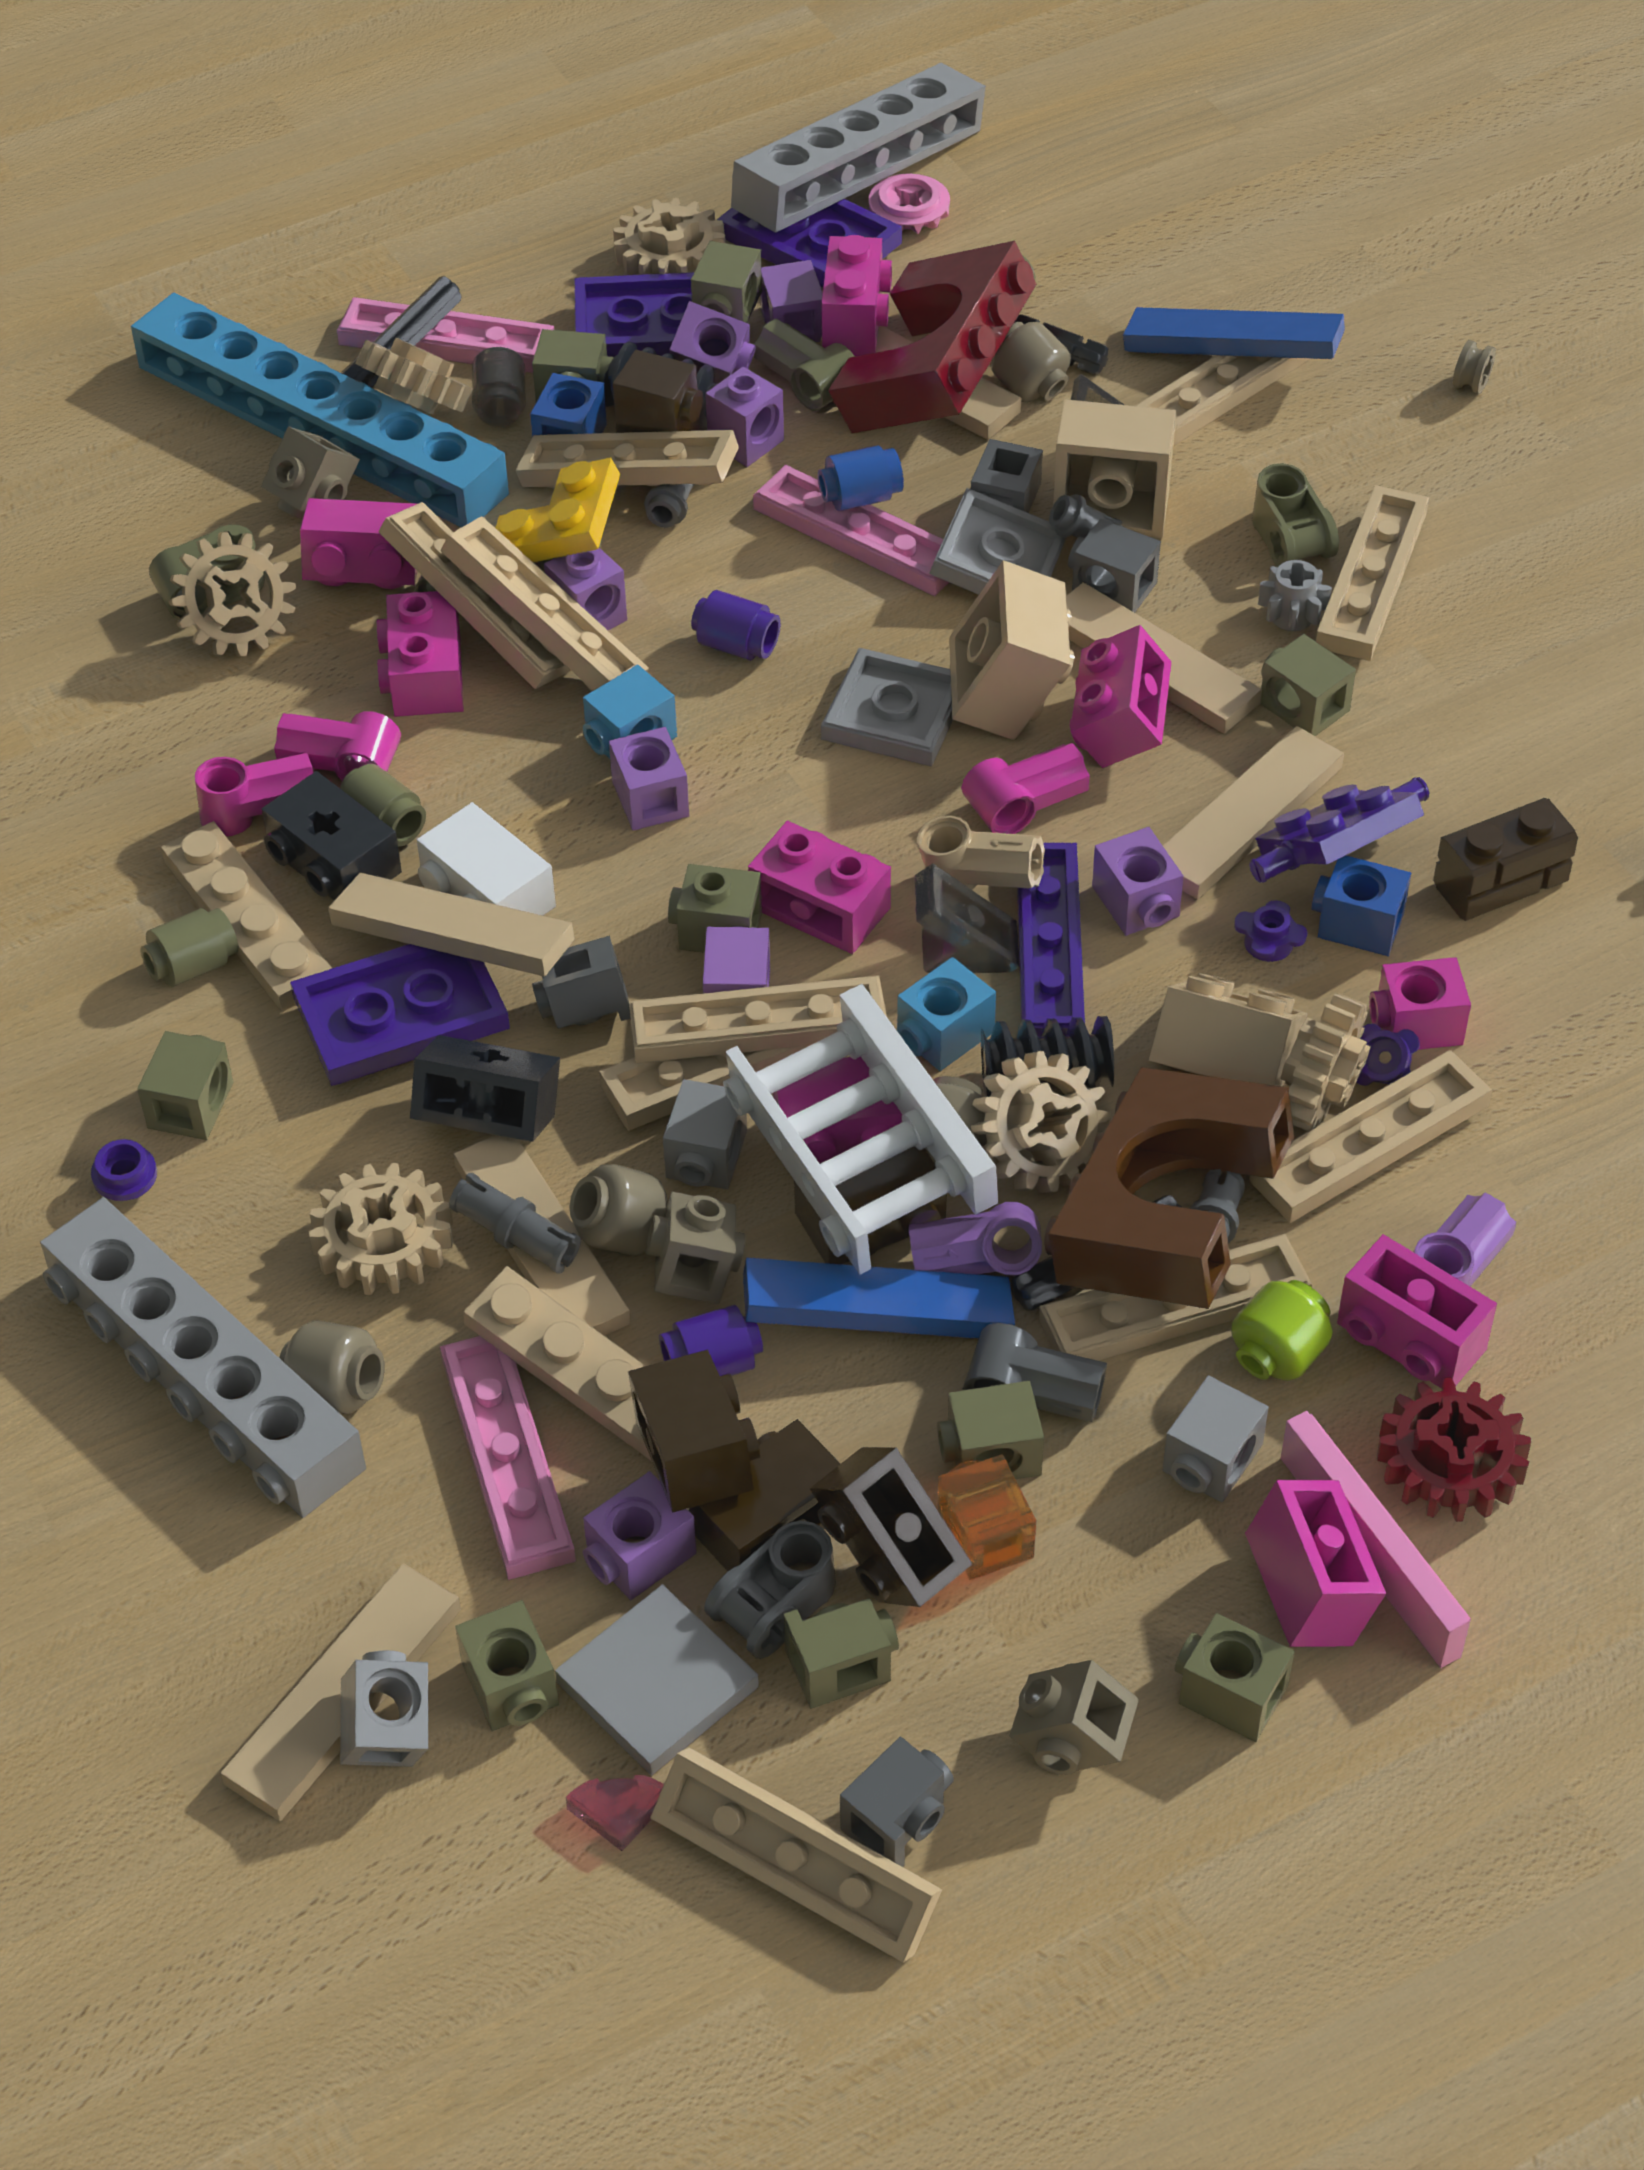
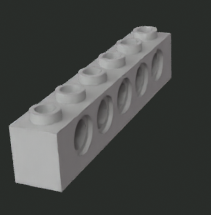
[731,63,986,233]
[40,1197,366,1518]

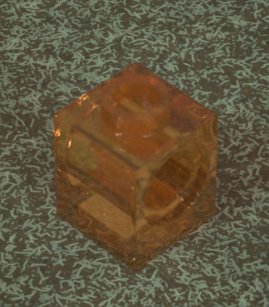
[937,1454,1037,1580]

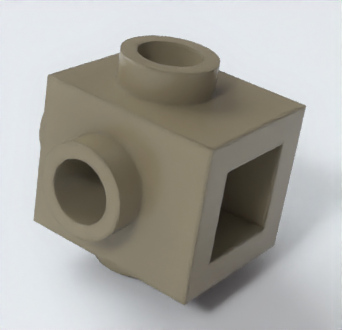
[261,426,360,520]
[645,1192,745,1304]
[1009,1660,1139,1775]

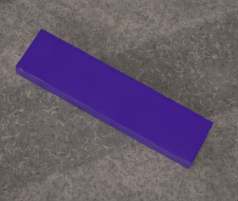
[1017,843,1085,1037]

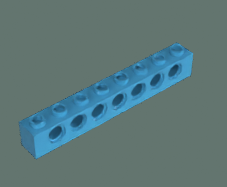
[131,292,509,528]

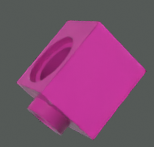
[1369,957,1471,1050]

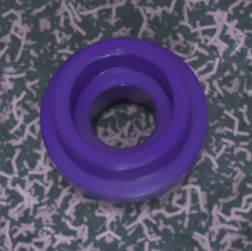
[91,1139,157,1201]

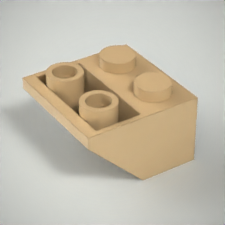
[1149,973,1308,1086]

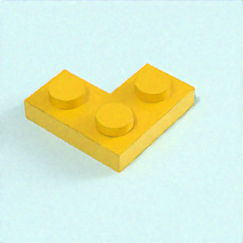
[495,457,620,562]

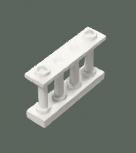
[723,984,998,1275]

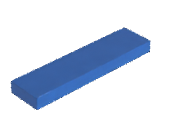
[1123,307,1345,359]
[743,1257,1015,1338]

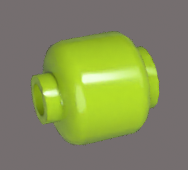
[1231,1280,1333,1381]

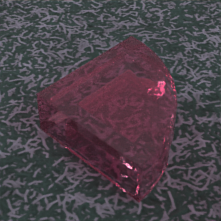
[565,1775,664,1851]

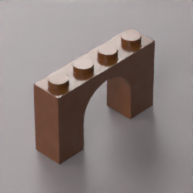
[1044,1067,1294,1309]

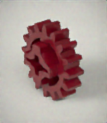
[1377,1378,1531,1522]

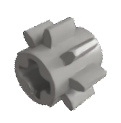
[1258,560,1332,631]

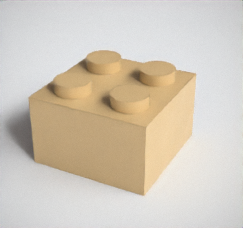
[1053,399,1176,539]
[949,560,1074,740]

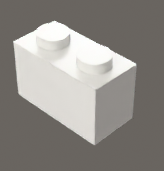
[416,802,556,915]

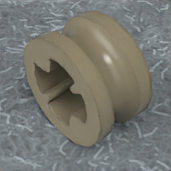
[1453,340,1496,394]

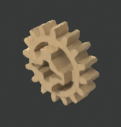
[613,198,725,275]
[355,338,473,415]
[169,531,296,657]
[1280,993,1370,1132]
[971,1051,1112,1193]
[309,1163,453,1295]

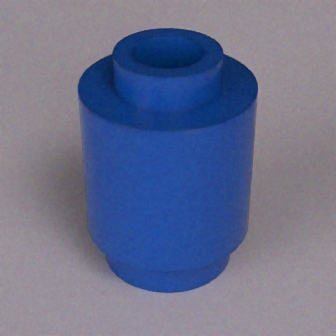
[818,445,904,511]

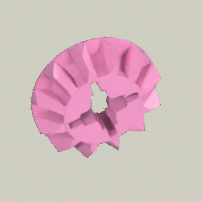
[869,174,950,234]

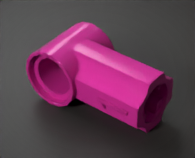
[274,711,401,781]
[961,743,1090,834]
[195,753,313,836]

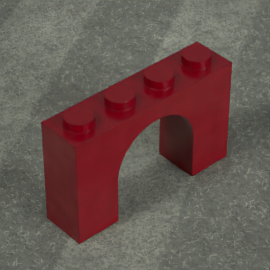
[828,240,1037,434]

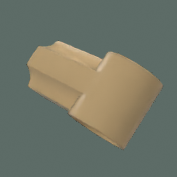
[917,816,1045,897]

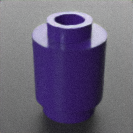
[691,590,781,661]
[659,1305,764,1376]

